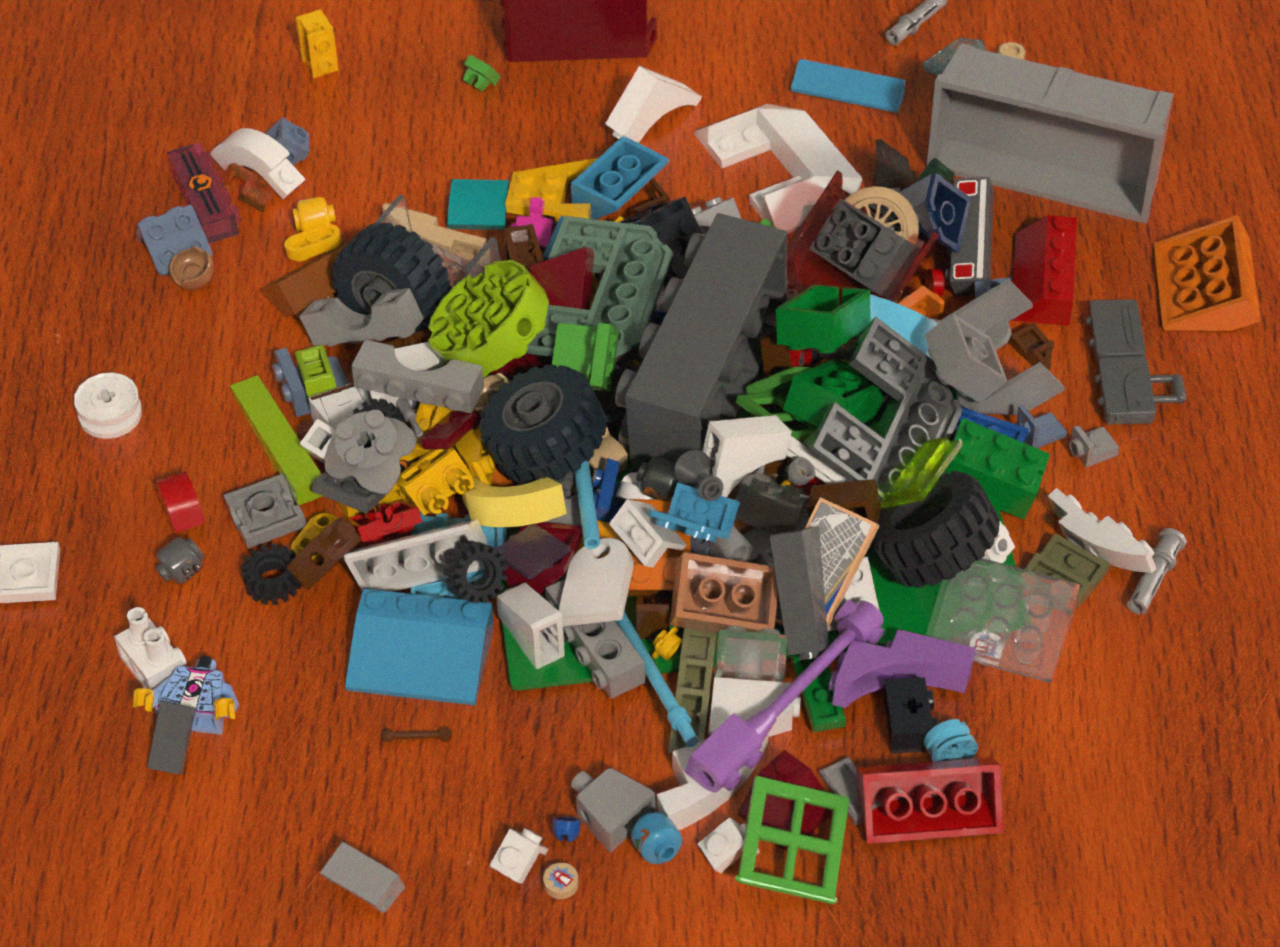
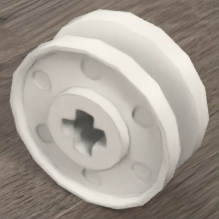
[74,372,142,439]

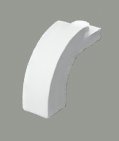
[210,128,306,199]

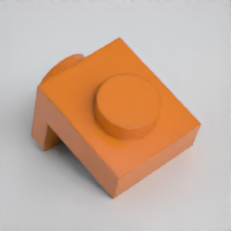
[898,286,945,320]

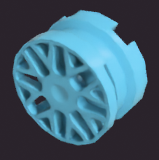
[924,719,978,762]

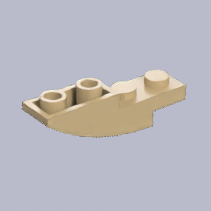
[382,203,488,268]

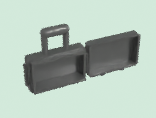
[1085,300,1186,425]

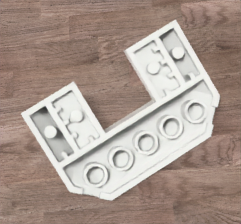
[694,104,862,234]

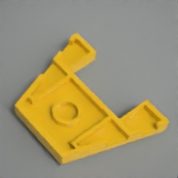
[505,158,598,222]

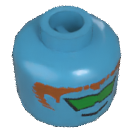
[631,812,682,864]

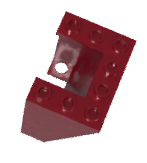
[501,0,657,62]

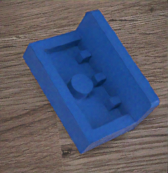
[592,458,624,523]

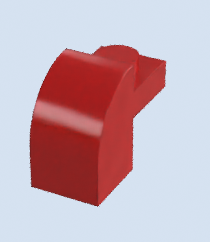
[155,471,206,533]

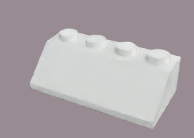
[344,519,487,592]

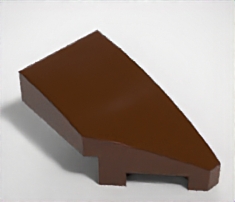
[1008,322,1054,371]

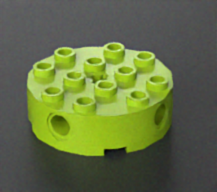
[428,260,549,378]

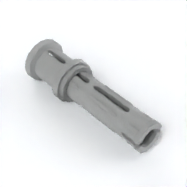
[1127,528,1187,615]

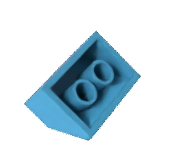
[571,135,669,219]

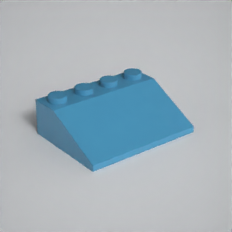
[345,589,494,706]

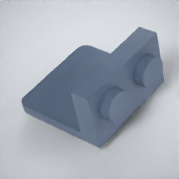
[135,204,212,276]
[272,348,349,417]

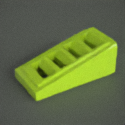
[294,345,337,397]

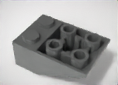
[809,198,921,299]

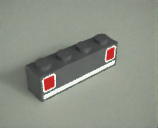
[946,177,994,296]

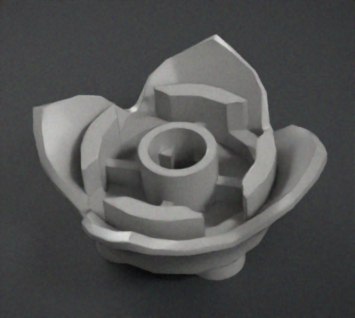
[325,410,417,495]

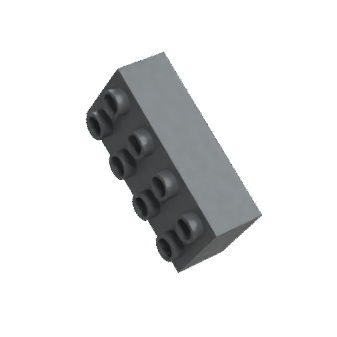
[615,213,788,487]

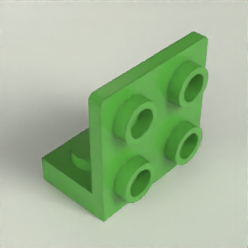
[552,323,619,392]

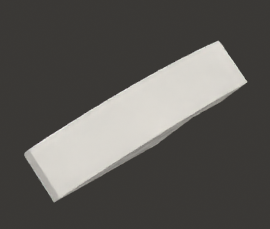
[657,734,768,830]

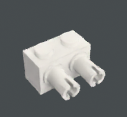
[114,607,187,690]

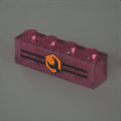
[167,142,241,244]

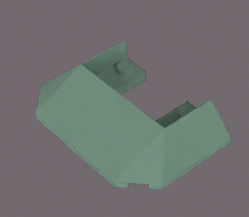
[526,216,673,357]

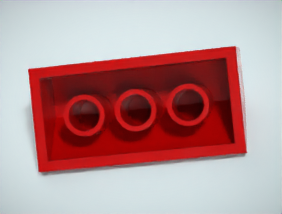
[1011,215,1077,326]
[856,757,1004,844]

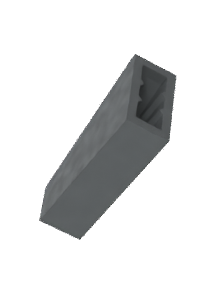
[770,527,829,660]

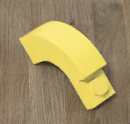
[462,477,567,527]

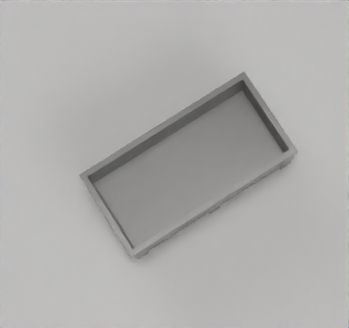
[927,43,1174,224]

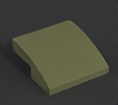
[1019,533,1110,611]

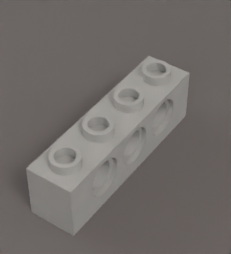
[545,579,646,699]

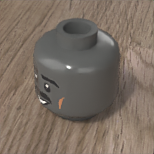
[155,537,204,584]

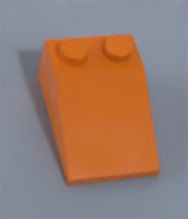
[625,499,691,596]

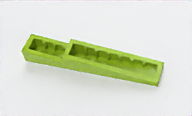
[230,375,323,505]

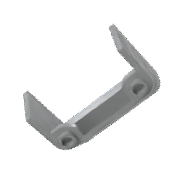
[939,279,1065,415]

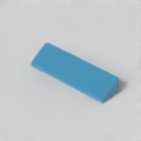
[791,59,905,113]

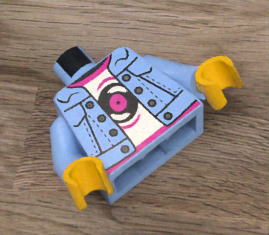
[132,656,239,735]

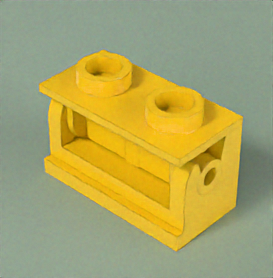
[295,9,339,78]

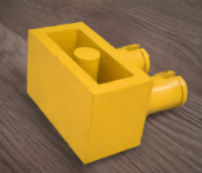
[397,447,474,516]

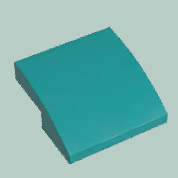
[447,179,509,230]

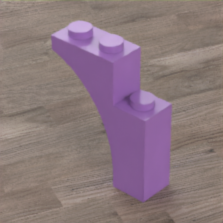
[829,629,976,708]

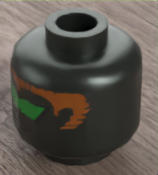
[636,456,680,501]

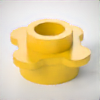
[652,626,682,660]

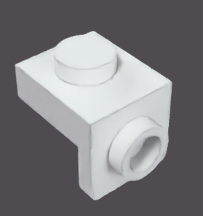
[698,818,760,873]
[490,828,549,884]

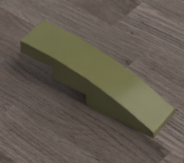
[668,628,717,754]

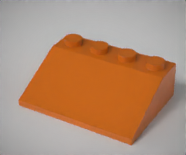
[1154,215,1261,331]

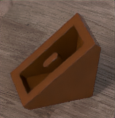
[636,596,670,639]

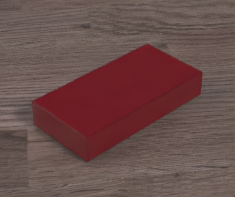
[420,411,480,450]

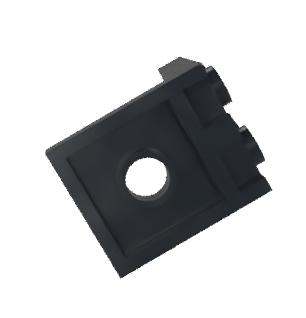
[621,197,702,287]

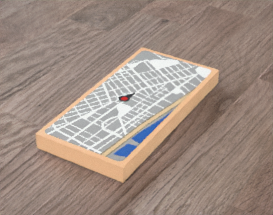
[775,497,879,630]

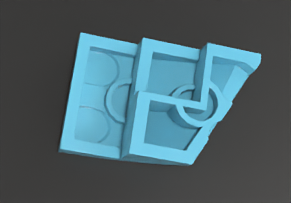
[860,294,938,360]

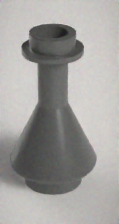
[674,450,724,501]

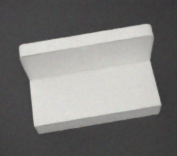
[609,499,686,568]

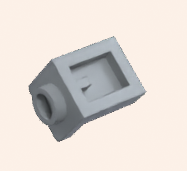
[1069,425,1119,467]

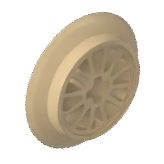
[845,187,919,245]

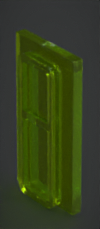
[879,437,963,509]

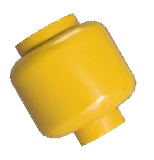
[293,197,336,232]

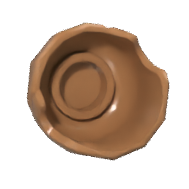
[169,246,214,290]

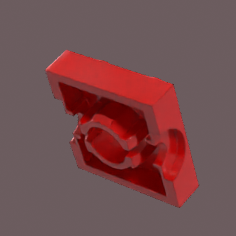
[344,499,422,545]

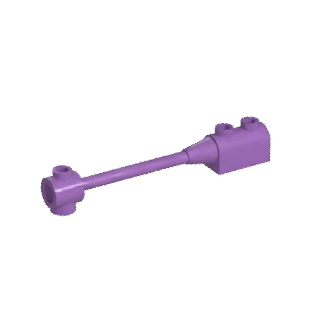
[685,599,885,792]

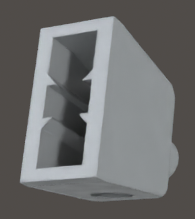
[571,769,656,853]

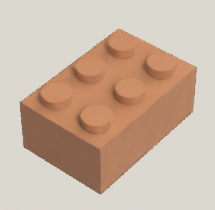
[669,552,778,641]

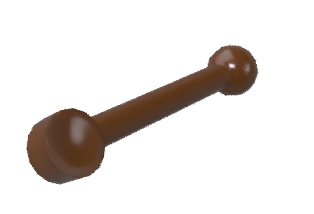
[381,727,452,742]

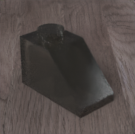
[873,139,916,191]

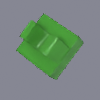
[463,55,501,92]

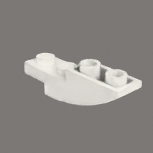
[1048,488,1156,573]

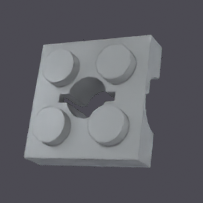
[223,474,306,549]

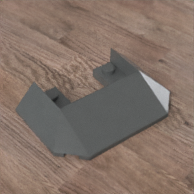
[804,317,963,504]

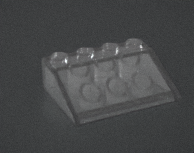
[926,558,1081,683]

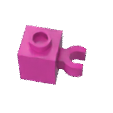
[511,197,555,251]

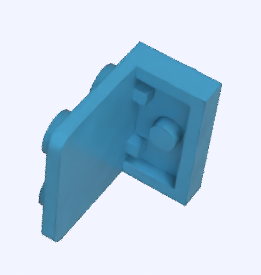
[648,482,740,542]

